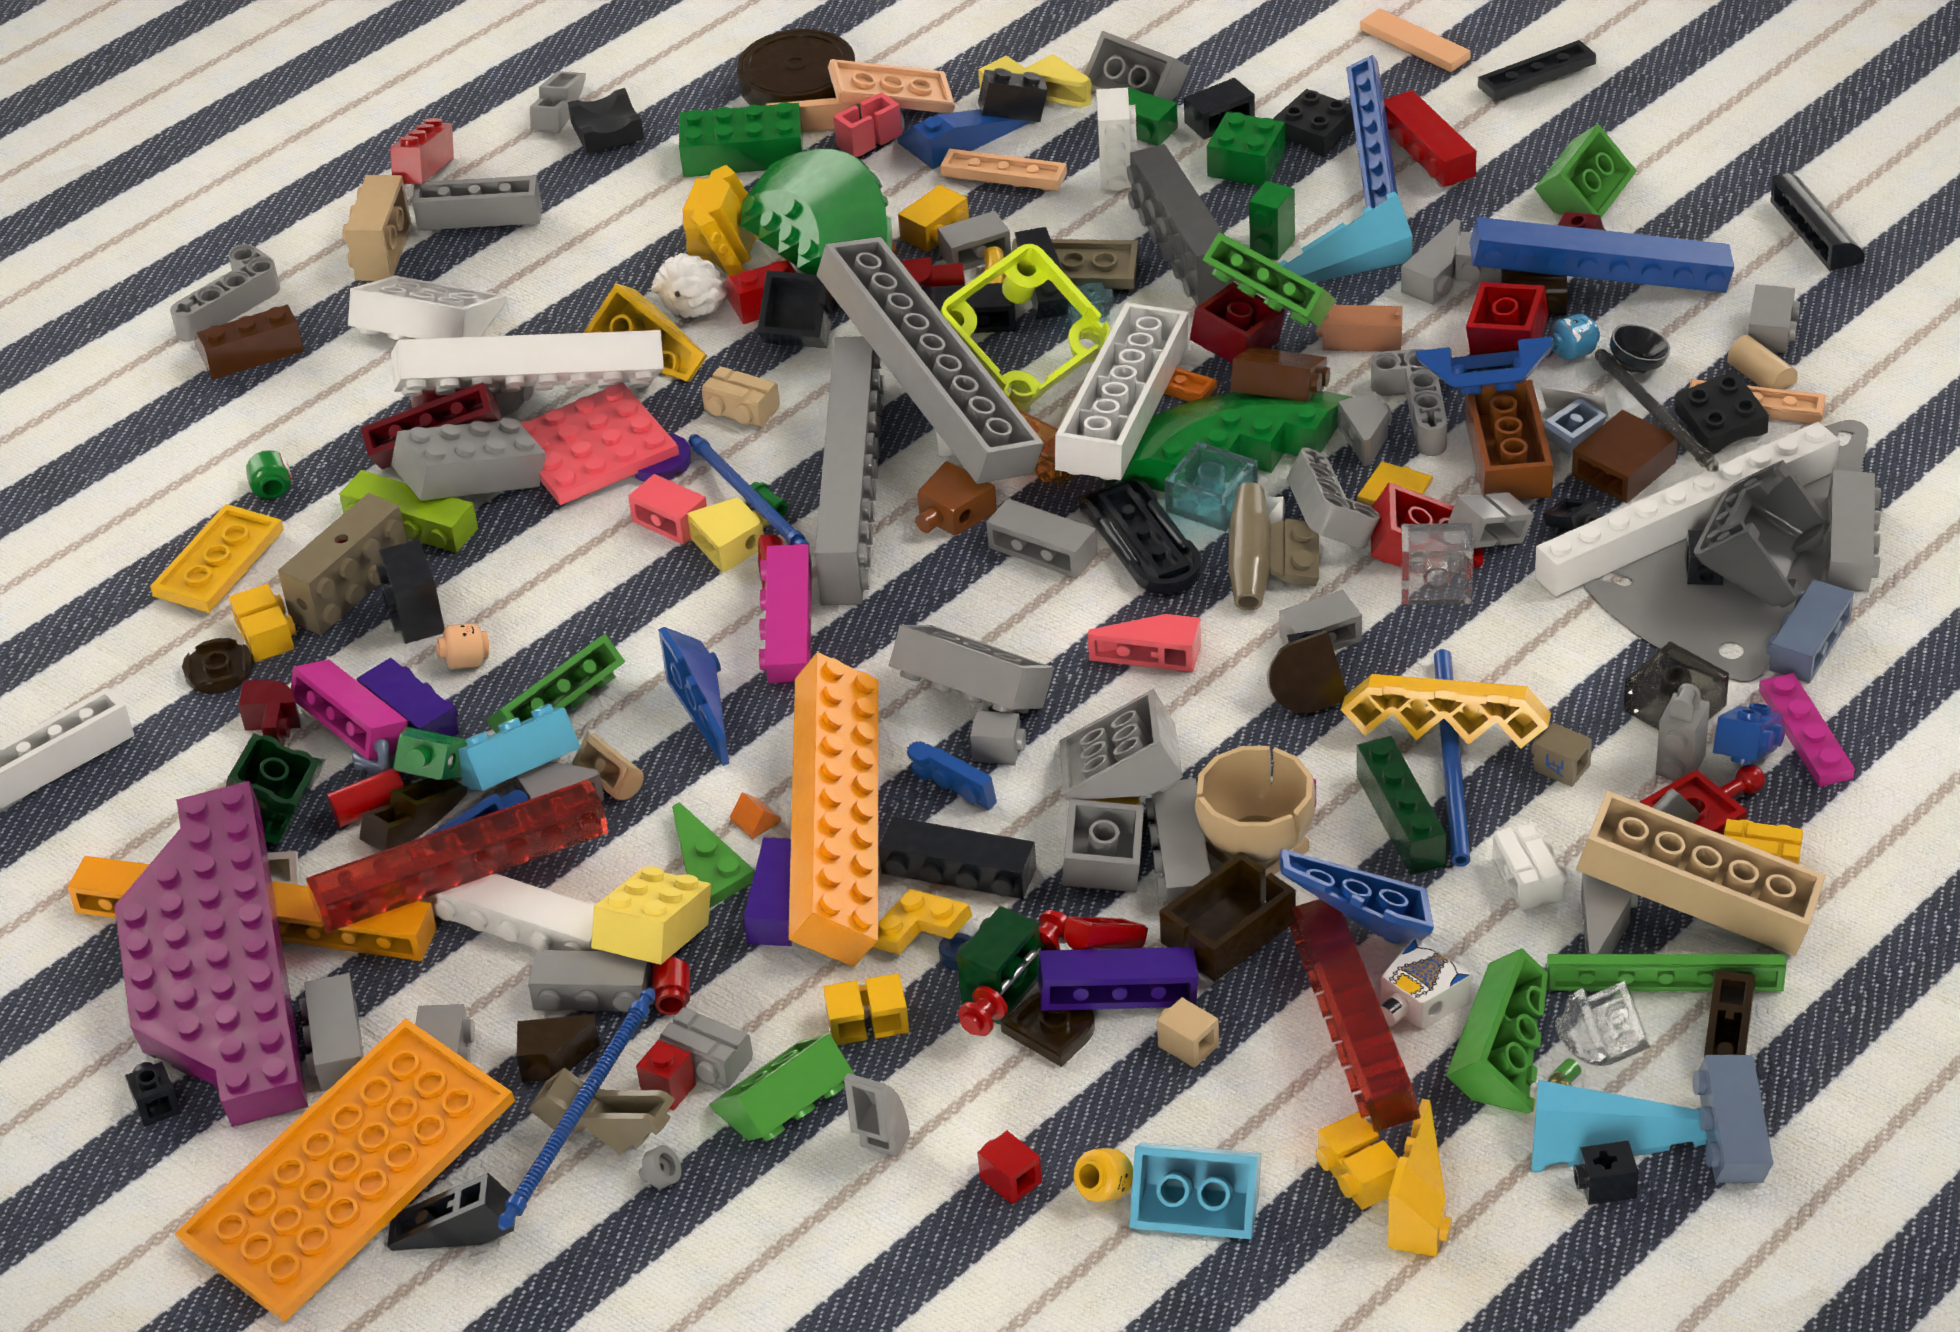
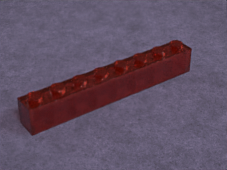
[306,779,608,933]
[1289,899,1421,1132]

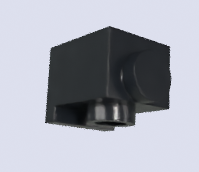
[125,1061,181,1127]

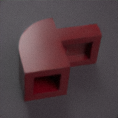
[238,680,301,746]

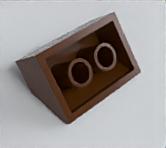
[194,304,304,380]

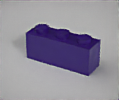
[357,657,459,737]
[744,837,793,947]

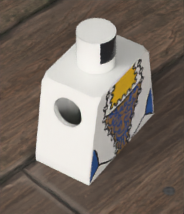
[1377,938,1472,1028]

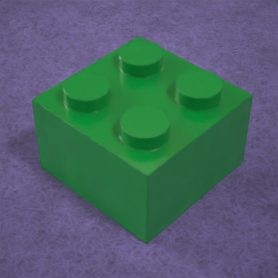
[1207,112,1285,186]

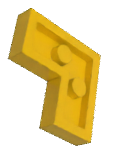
[872,889,973,955]

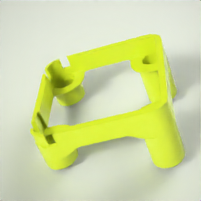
[940,244,1110,415]

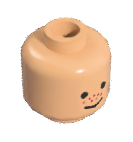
[436,623,489,670]

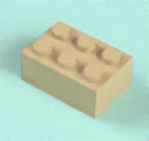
[342,175,412,281]

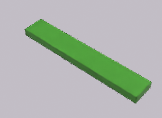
[1547,954,1787,991]

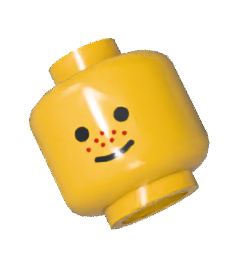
[1073,1148,1133,1202]

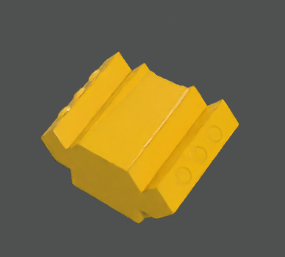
[682,165,759,277]

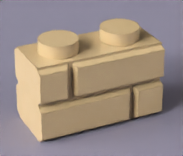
[702,366,780,428]

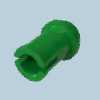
[749,482,788,517]

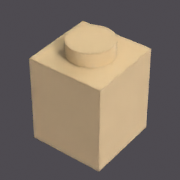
[1156,997,1219,1068]

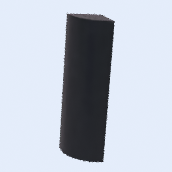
[1770,173,1865,271]

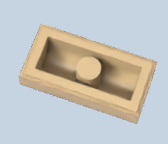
[1727,335,1798,390]
[572,732,644,800]

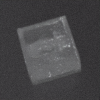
[1401,523,1474,605]

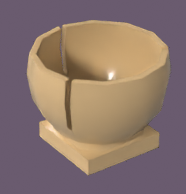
[1195,746,1315,876]

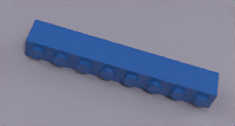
[1469,217,1735,293]

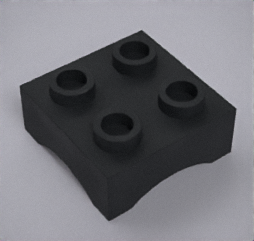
[568,88,644,153]
[1273,89,1355,157]
[1675,370,1769,457]

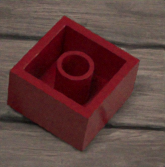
[1190,282,1285,364]

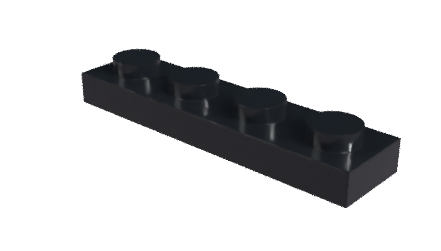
[1478,40,1596,101]

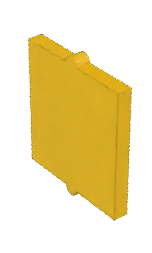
[1357,461,1433,506]

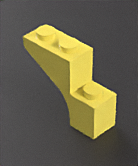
[978,54,1092,107]

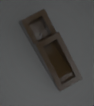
[359,778,468,854]

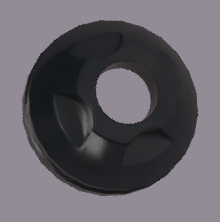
[1609,324,1670,373]

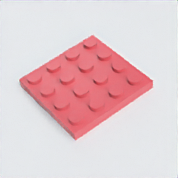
[520,382,679,506]

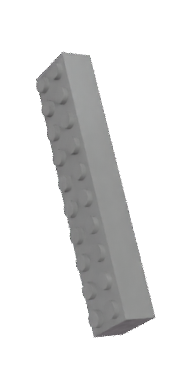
[817,237,1044,484]
[815,336,884,606]

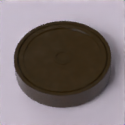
[737,29,855,106]

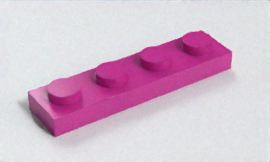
[1759,673,1855,787]

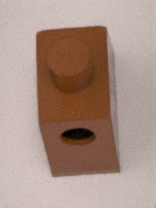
[915,461,997,535]

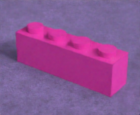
[759,544,812,683]
[291,659,408,760]

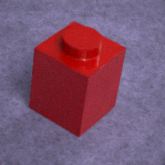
[636,1040,696,1111]
[977,1130,1042,1205]

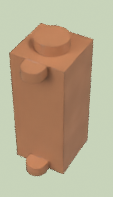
[1316,305,1403,352]

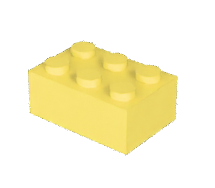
[591,866,711,965]

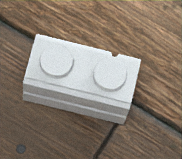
[1492,823,1568,910]

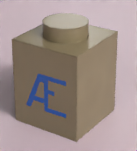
[1531,723,1592,787]

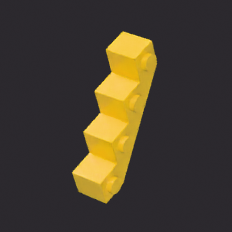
[1340,674,1551,749]

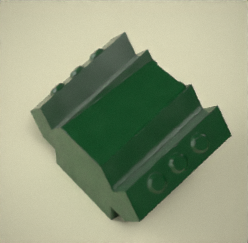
[225,733,326,843]

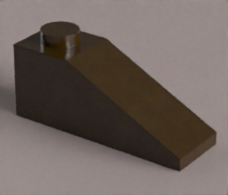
[1704,970,1755,1057]

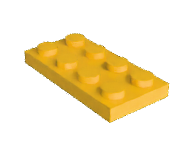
[150,504,284,613]

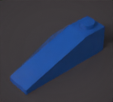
[658,627,729,766]
[1279,849,1434,944]

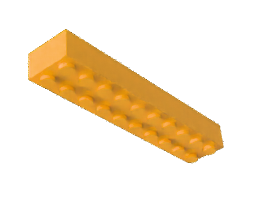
[788,652,879,967]

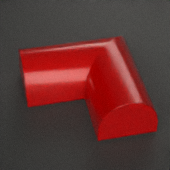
[901,257,965,287]

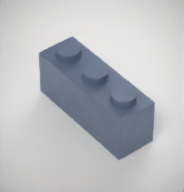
[1766,579,1854,683]
[1693,1055,1774,1183]

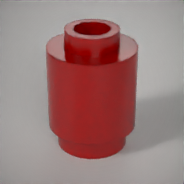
[652,957,690,1015]

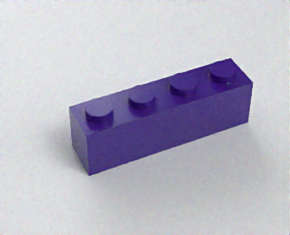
[1037,947,1199,1011]

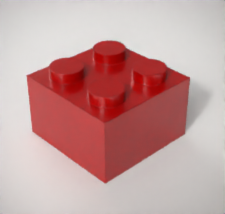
[1466,282,1549,355]

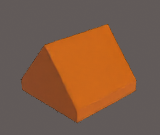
[730,792,781,839]

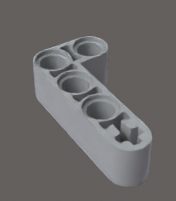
[170,244,280,341]
[1371,349,1447,456]
[1287,448,1381,548]

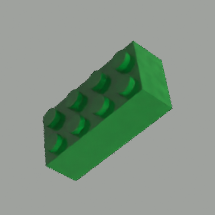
[679,102,803,177]

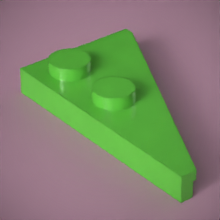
[672,802,755,908]

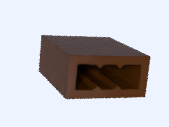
[1230,347,1330,402]
[1572,409,1678,503]

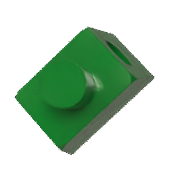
[394,727,467,780]

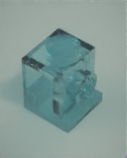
[1067,282,1114,325]

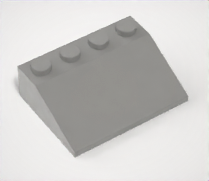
[1059,689,1183,801]

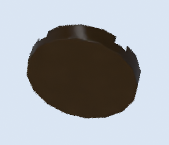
[182,638,254,694]

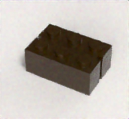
[1159,852,1296,982]

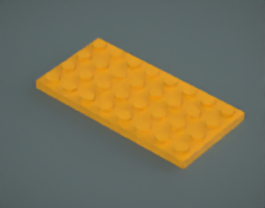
[175,1018,515,1323]

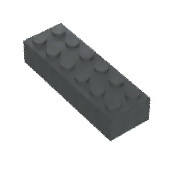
[1127,144,1234,307]

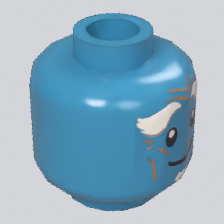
[1549,314,1600,360]

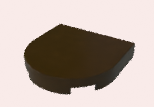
[1267,630,1347,713]
[1001,992,1095,1067]

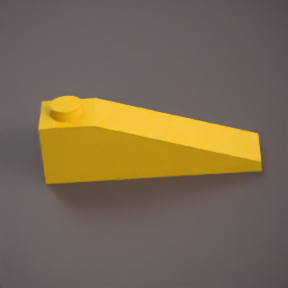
[583,283,708,382]
[1388,1099,1452,1257]

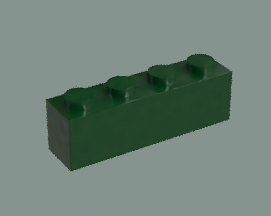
[1357,736,1446,875]

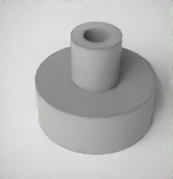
[639,1145,681,1189]

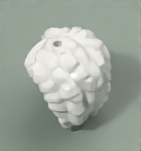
[651,253,728,318]

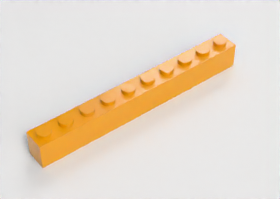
[67,856,437,961]

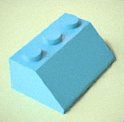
[457,704,581,791]
[1129,1142,1262,1239]

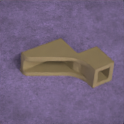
[528,1067,675,1155]

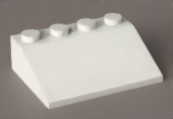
[348,276,507,340]

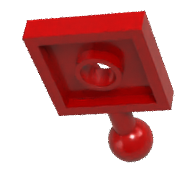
[1640,765,1765,835]

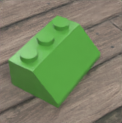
[1534,124,1637,218]
[709,1033,854,1142]

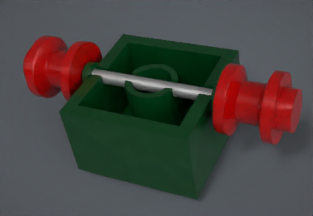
[956,906,1068,1036]

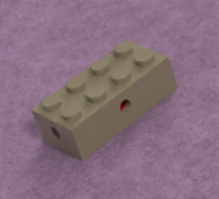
[278,493,407,635]

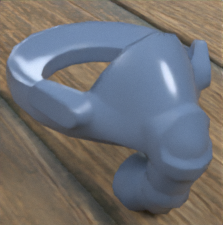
[352,739,396,777]

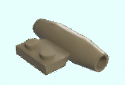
[1228,483,1319,610]

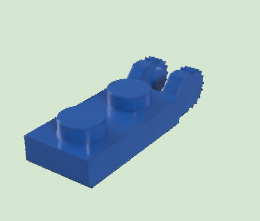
[907,741,997,811]

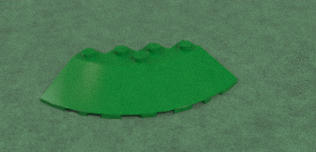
[740,148,892,275]
[1120,391,1352,497]

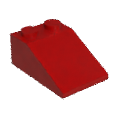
[1371,482,1484,568]

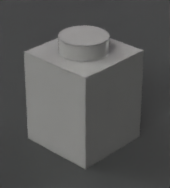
[970,711,1026,765]

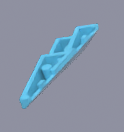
[1278,191,1413,283]
[1532,1080,1707,1172]

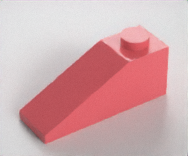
[1087,614,1201,672]

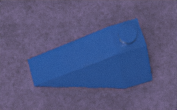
[897,109,1030,169]

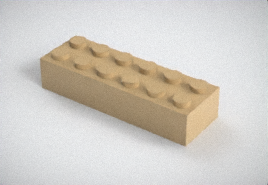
[1576,790,1826,956]

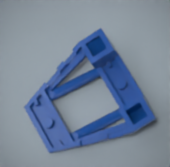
[1416,336,1553,395]

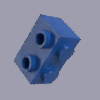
[1713,703,1785,765]

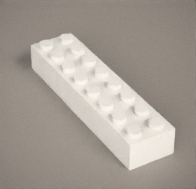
[1055,303,1188,480]
[391,330,664,396]

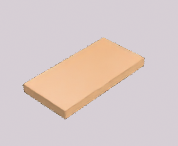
[828,59,955,113]

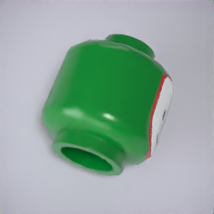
[246,450,292,499]

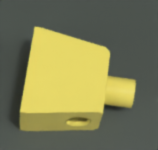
[687,498,771,573]

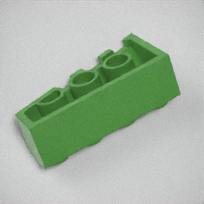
[1446,948,1548,1114]

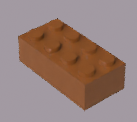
[1464,380,1553,500]

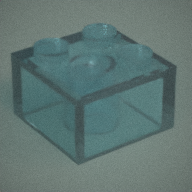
[1165,441,1258,532]

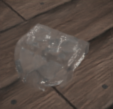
[1555,981,1650,1066]

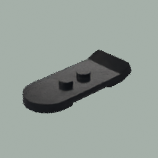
[1078,477,1201,594]

